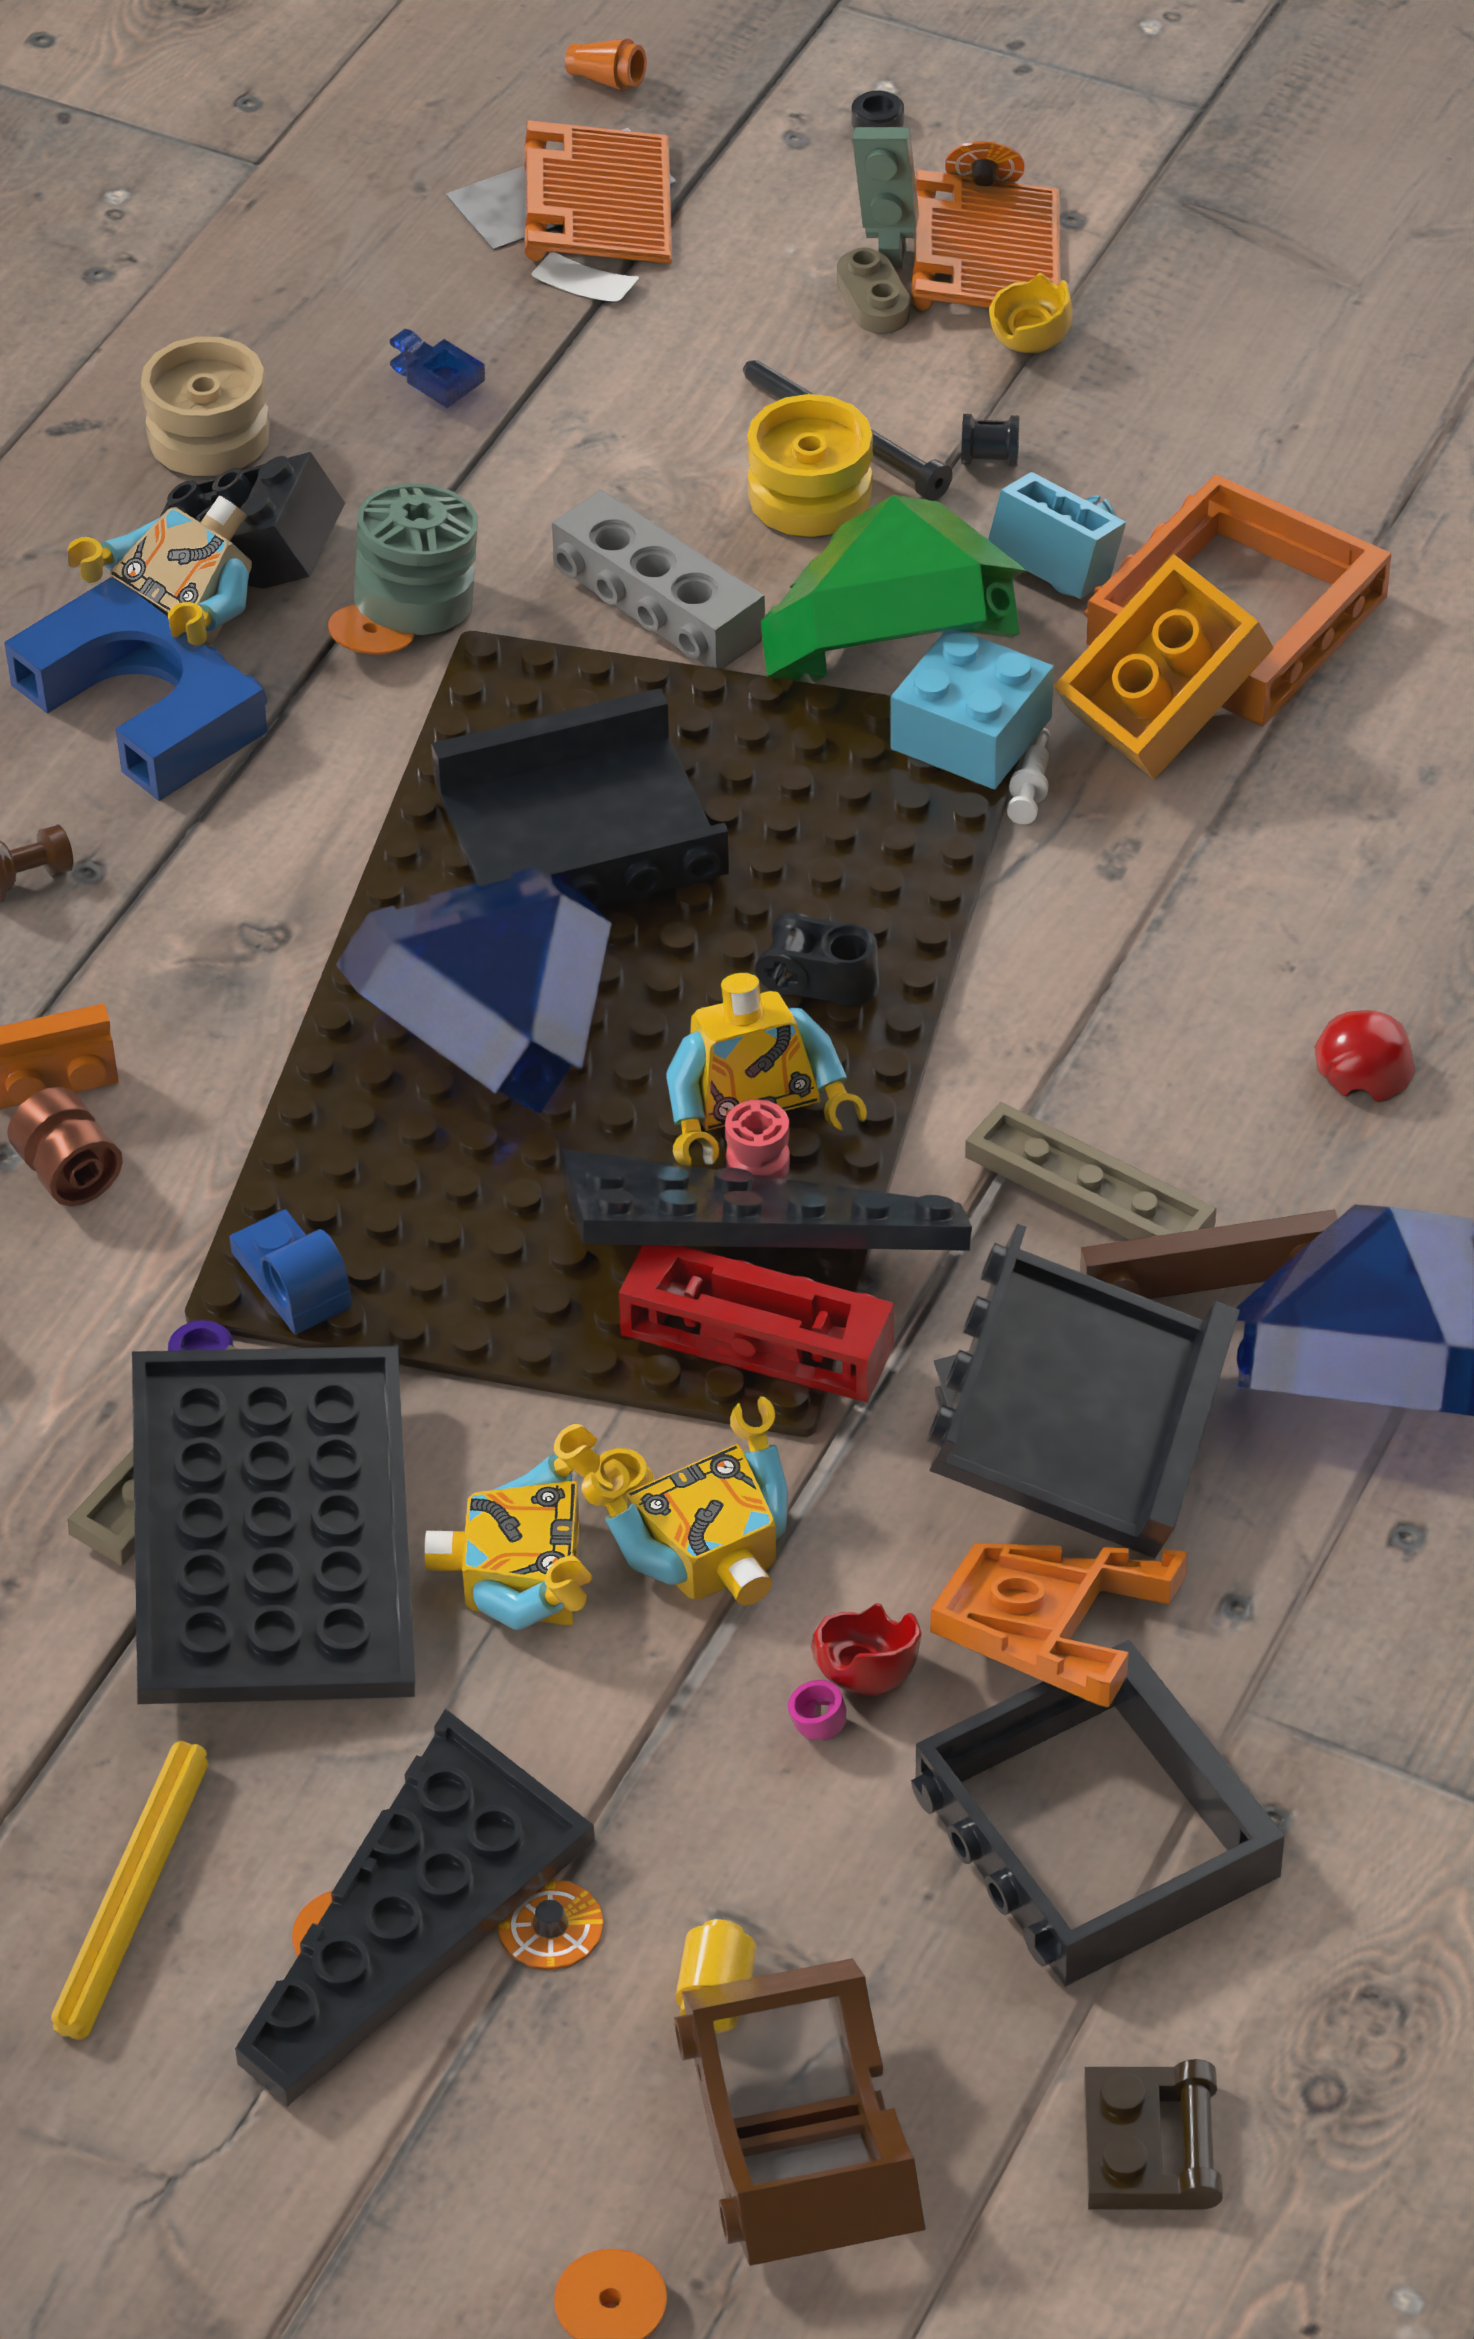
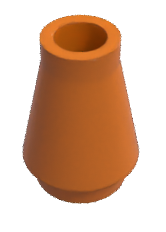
[565,38,647,91]

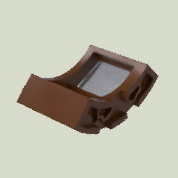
[674,1958,926,2266]

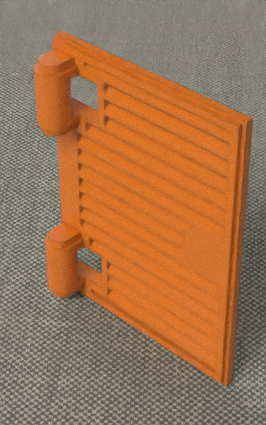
[524,120,672,264]
[912,169,1060,310]

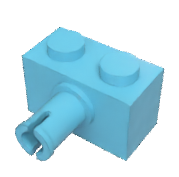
[988,472,1126,599]

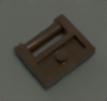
[1084,2059,1223,2210]

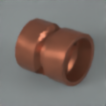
[7,1087,123,1206]

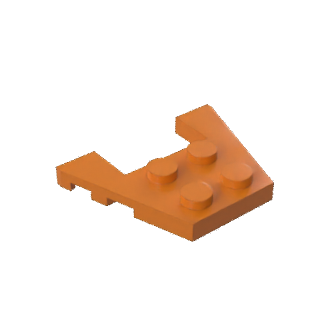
[930,1543,1188,1707]

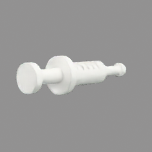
[1007,728,1050,825]

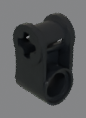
[755,912,879,1006]

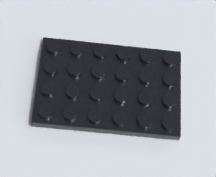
[132,1346,415,1705]

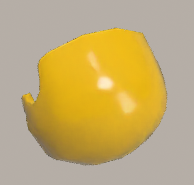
[989,273,1073,353]

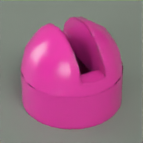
[788,1680,847,1741]

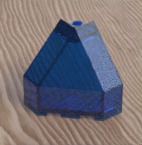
[336,867,611,1114]
[1236,1204,1474,1416]

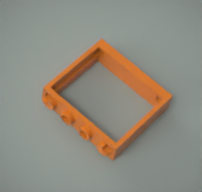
[1084,474,1391,727]

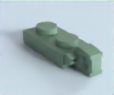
[852,127,919,267]

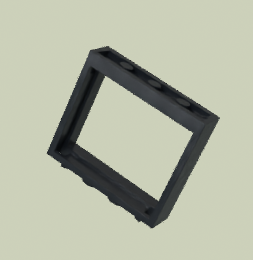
[911,1640,1285,1987]

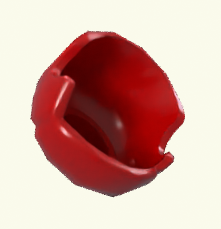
[1314,1010,1416,1102]
[811,1603,922,1696]

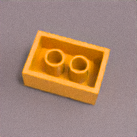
[1054,554,1274,780]

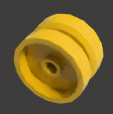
[747,394,873,537]

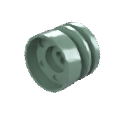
[353,483,478,635]

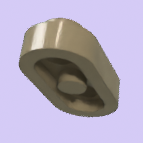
[837,247,910,334]

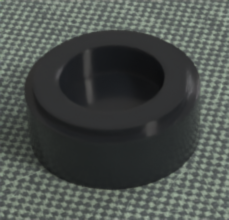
[851,90,904,130]

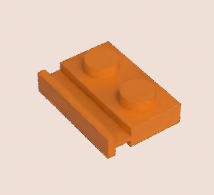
[0,1003,119,1109]

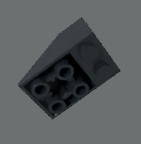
[159,452,345,589]

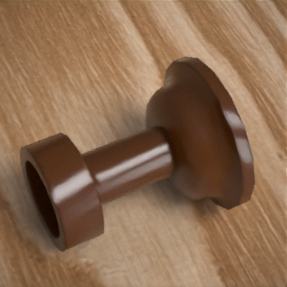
[0,825,73,902]

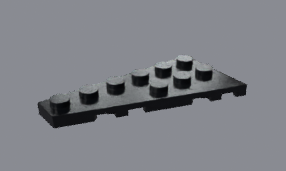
[560,1149,972,1251]
[235,1708,595,2107]

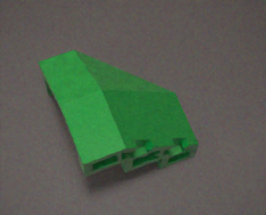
[760,495,1027,683]

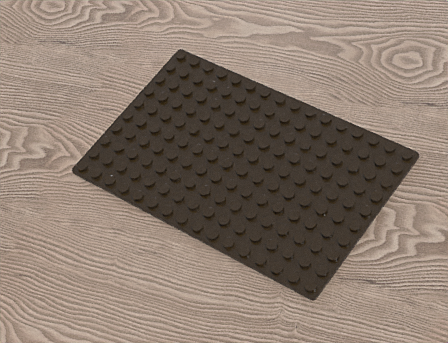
[185,631,1021,1437]

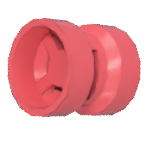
[725,1099,790,1179]

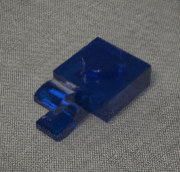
[389,328,485,408]

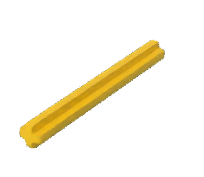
[51,1740,208,2040]

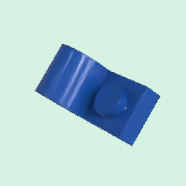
[229,1209,352,1335]

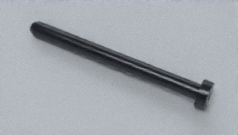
[743,360,953,501]

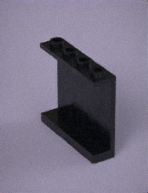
[431,688,729,932]

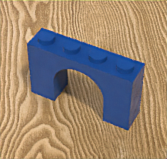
[4,577,268,801]

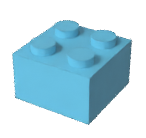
[891,630,1054,790]

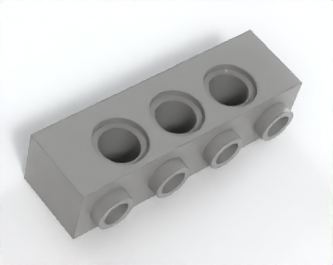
[552,489,765,669]

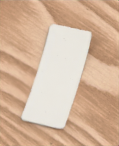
[531,252,639,302]

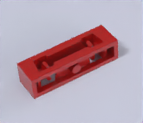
[619,1245,894,1403]

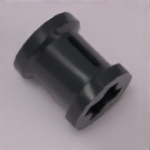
[961,414,1020,466]

